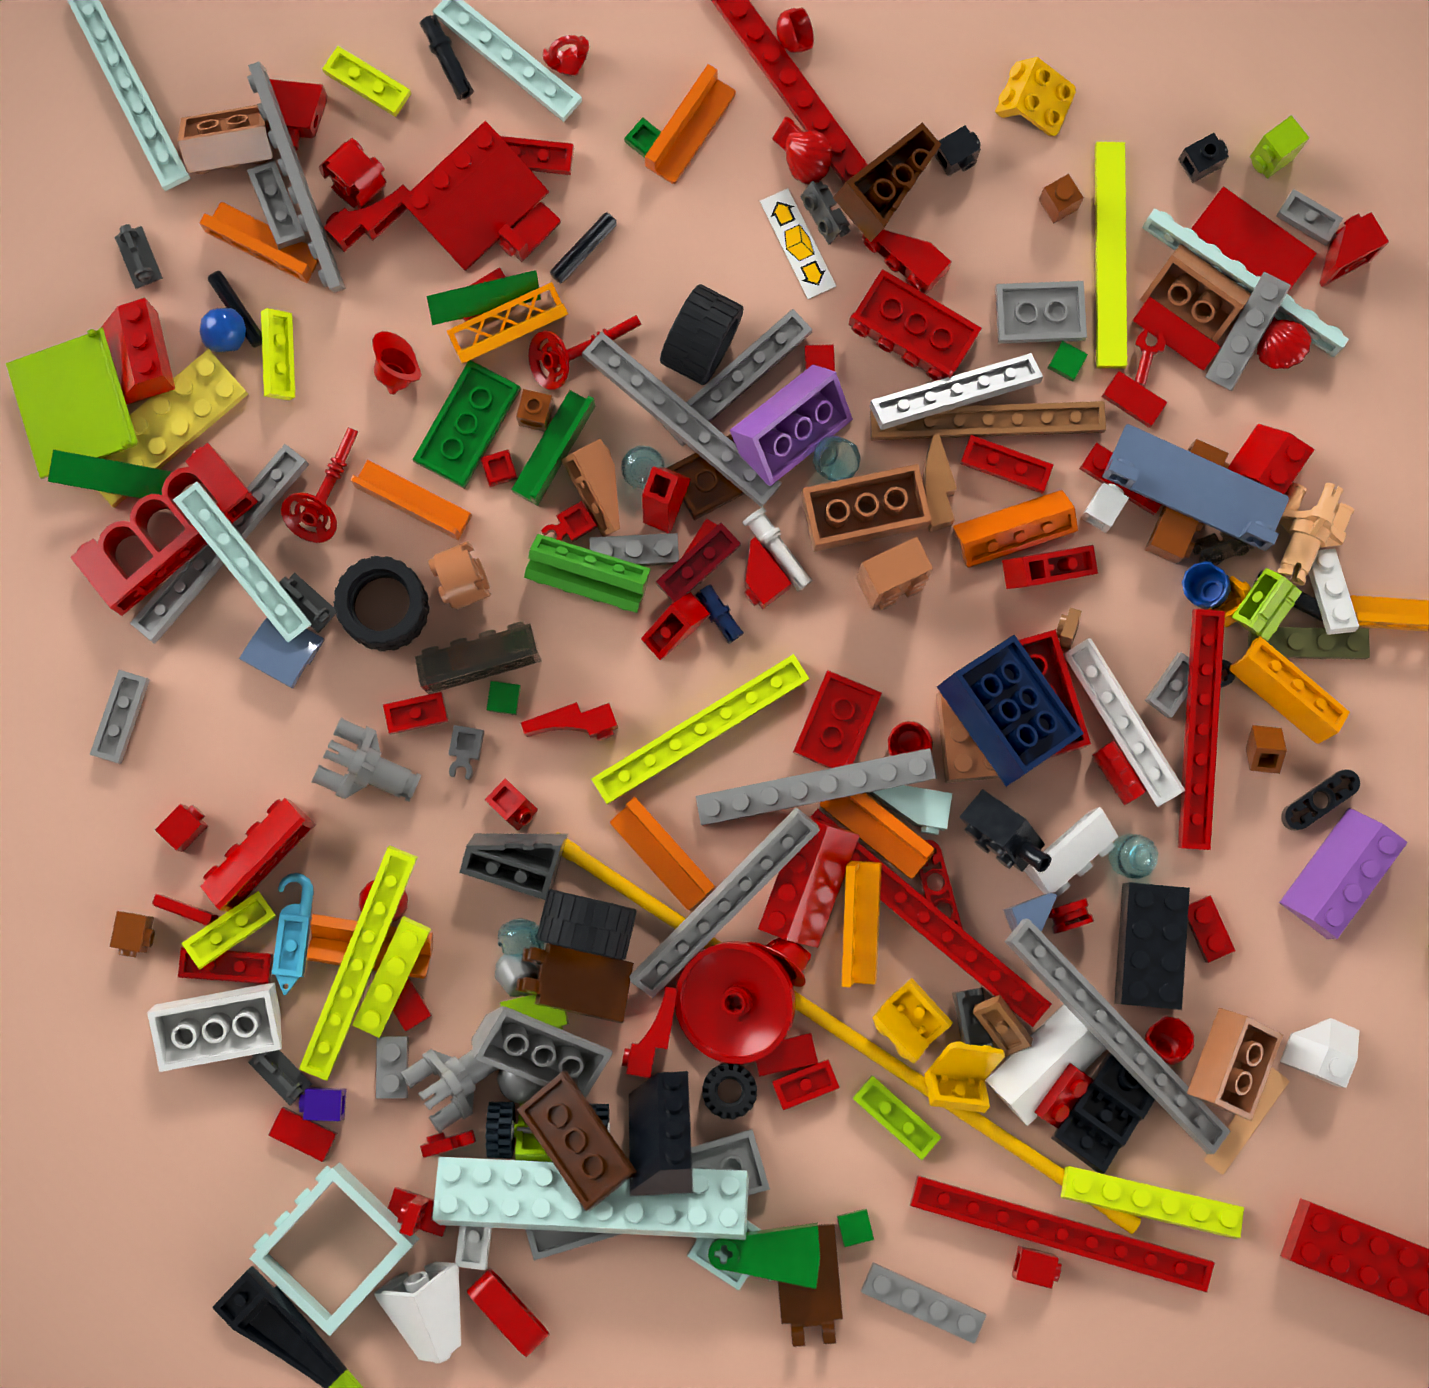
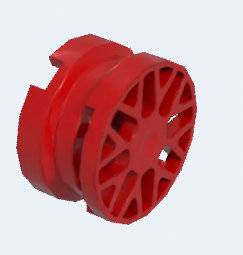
[1048,898,1094,934]

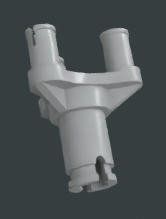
[312,718,421,802]
[400,1049,498,1133]

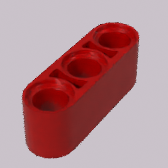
[467,1268,550,1357]

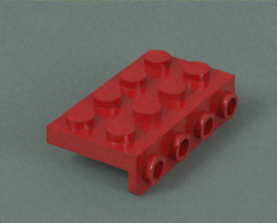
[848,269,982,381]

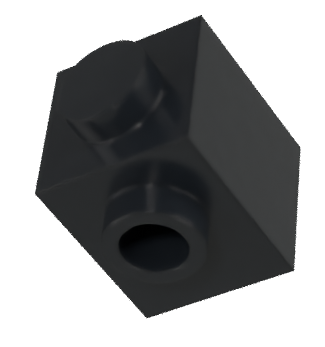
[935,125,981,176]
[1178,133,1229,183]

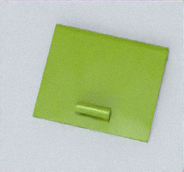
[6,327,138,479]

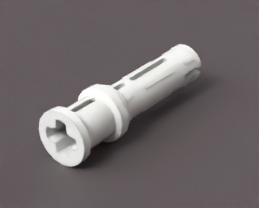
[742,507,813,592]

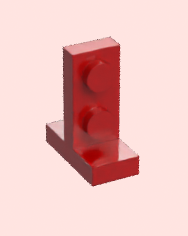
[388,1187,447,1237]

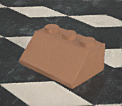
[178,105,274,174]
[1140,244,1251,342]

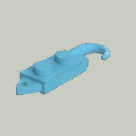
[272,873,314,995]

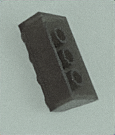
[415,621,542,694]

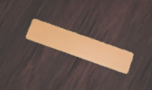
[1204,1067,1289,1175]

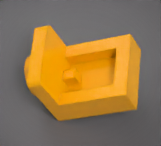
[1208,576,1251,628]

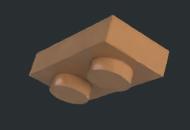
[1057,607,1082,650]
[973,995,1033,1056]

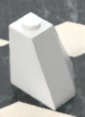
[374,1261,461,1364]

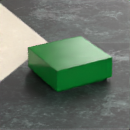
[624,117,661,158]
[1048,341,1088,382]
[486,681,521,715]
[837,1209,874,1247]

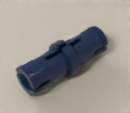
[695,584,744,644]

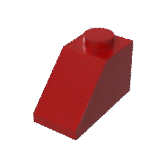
[744,537,792,609]
[641,592,710,660]

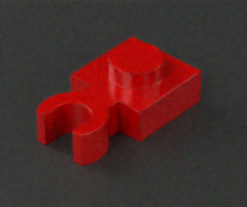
[541,501,597,542]
[420,1130,476,1158]

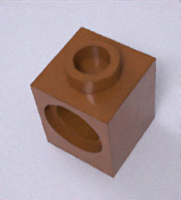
[516,389,554,432]

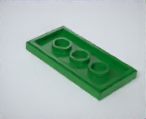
[412,360,521,489]

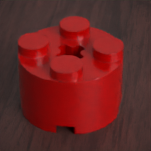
[319,138,387,209]

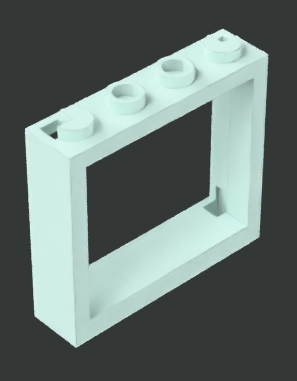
[249,1163,419,1336]

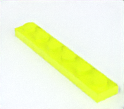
[1061,1166,1244,1239]

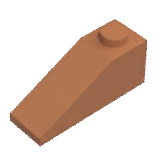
[561,438,620,537]

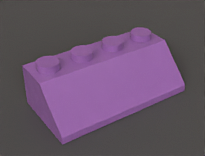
[730,365,853,486]
[1279,808,1408,939]

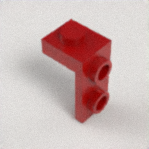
[498,202,561,262]

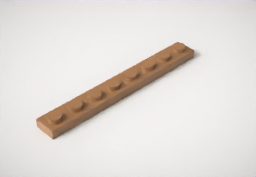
[870,401,1106,440]

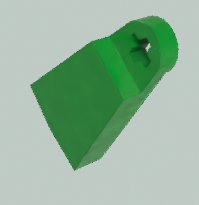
[708,1223,820,1289]

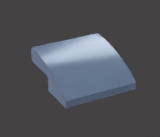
[239,618,325,689]

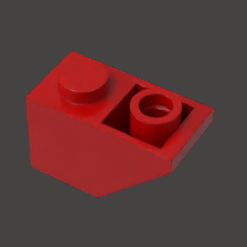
[642,466,691,534]

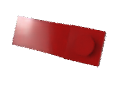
[324,185,410,252]
[521,702,618,741]
[622,986,678,1078]

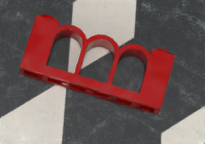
[70,442,259,616]

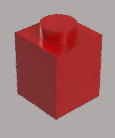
[155,804,208,852]
[1012,1245,1062,1289]

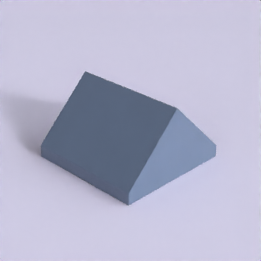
[1003,893,1057,932]

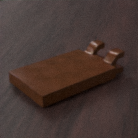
[516,943,634,1023]
[778,1224,843,1347]

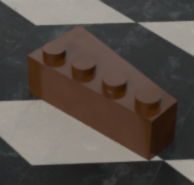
[833,122,941,242]

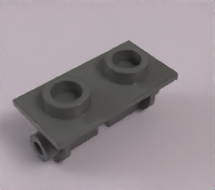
[800,181,851,245]
[114,224,163,289]
[279,572,337,633]
[248,1050,312,1106]

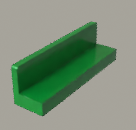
[511,390,596,506]

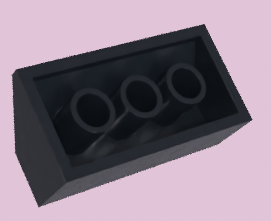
[629,1071,693,1196]

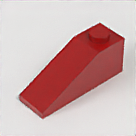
[1002,545,1098,589]

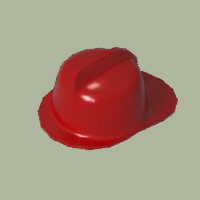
[372,331,422,395]
[746,938,811,987]

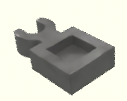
[449,725,484,780]

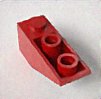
[862,230,952,294]

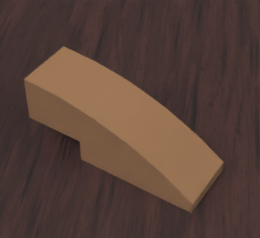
[923,434,957,533]

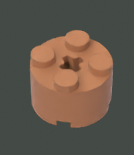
[428,541,491,610]

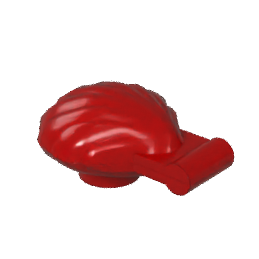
[772,117,832,184]
[1257,317,1311,369]

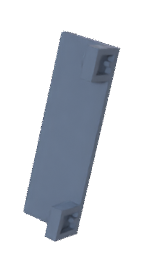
[1102,424,1289,551]

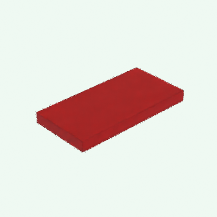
[1191,186,1317,292]

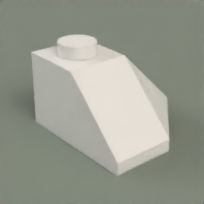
[1280,1018,1359,1088]

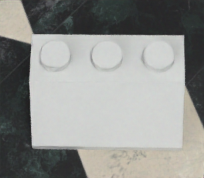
[1024,807,1118,897]

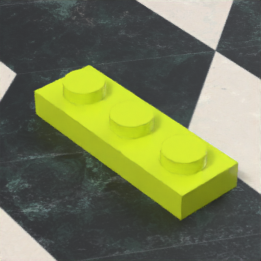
[322,46,411,117]
[261,308,295,401]
[181,891,276,970]

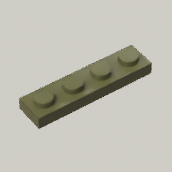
[1248,627,1370,659]

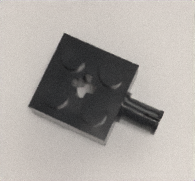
[959,789,1052,872]

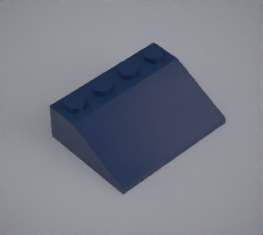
[937,635,1084,787]

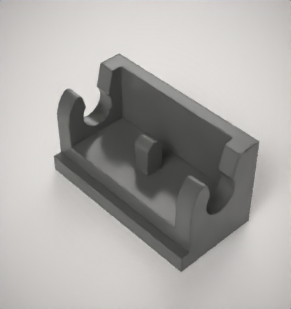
[952,988,994,1048]

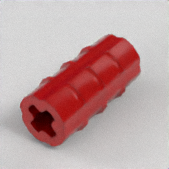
[1092,741,1147,805]

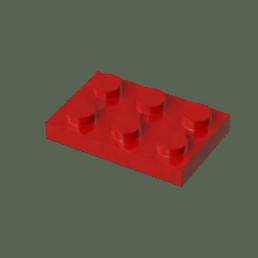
[793,670,882,768]

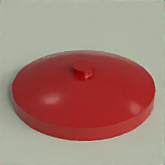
[675,941,796,1064]

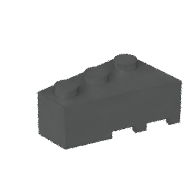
[459,834,568,900]

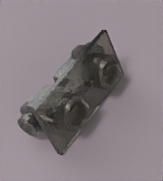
[1192,531,1254,566]

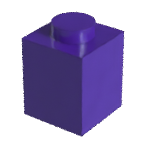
[299,1087,347,1121]

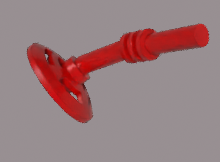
[528,315,642,390]
[281,427,358,543]

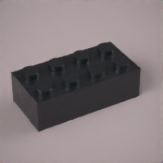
[1114,882,1190,1010]

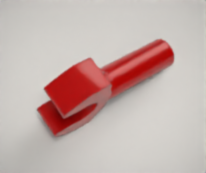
[1135,329,1166,385]

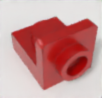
[485,778,538,831]

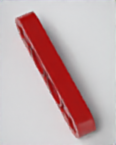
[918,840,963,929]

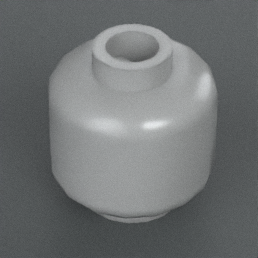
[495,951,540,997]

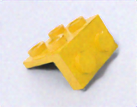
[995,57,1076,136]
[872,978,953,1063]
[924,1042,1005,1113]

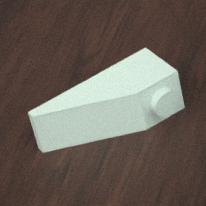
[868,785,952,835]

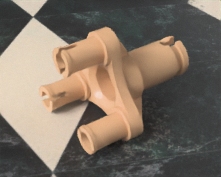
[1277,483,1354,585]

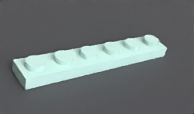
[433,0,582,122]
[173,481,312,642]

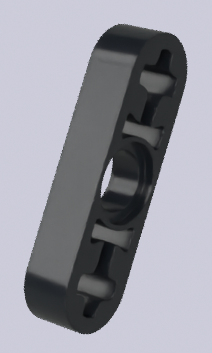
[1281,769,1360,831]

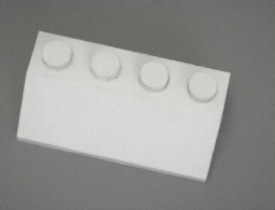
[147,982,282,1072]

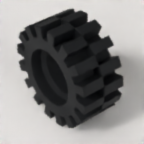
[702,1063,757,1120]

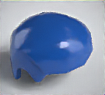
[199,308,246,352]
[1182,561,1231,610]

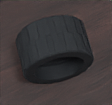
[660,284,744,385]
[333,556,430,651]
[537,889,637,960]

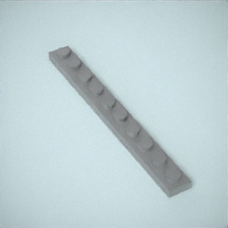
[1005,919,1230,1154]

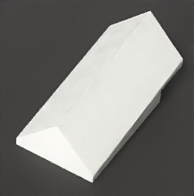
[985,1004,1106,1126]

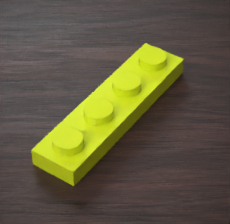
[352,916,431,1038]

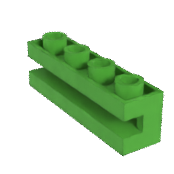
[524,534,651,613]

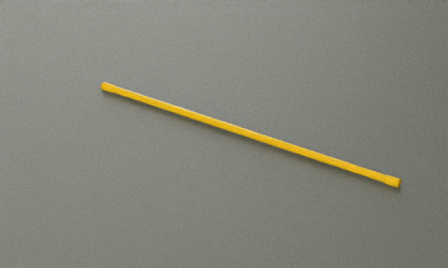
[556,832,1141,1234]

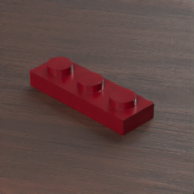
[656,522,741,603]

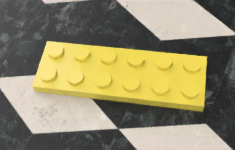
[99,349,248,508]

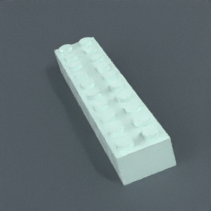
[432,1157,749,1240]

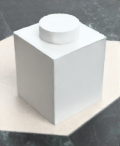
[1081,482,1129,533]

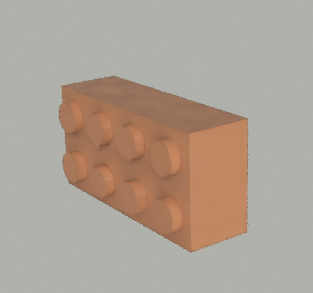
[801,464,932,552]

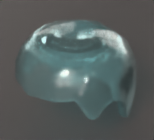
[812,436,861,481]
[621,445,665,490]
[1108,833,1159,879]
[498,918,544,957]

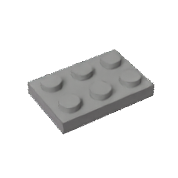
[995,281,1087,344]

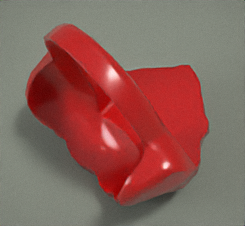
[543,35,590,76]

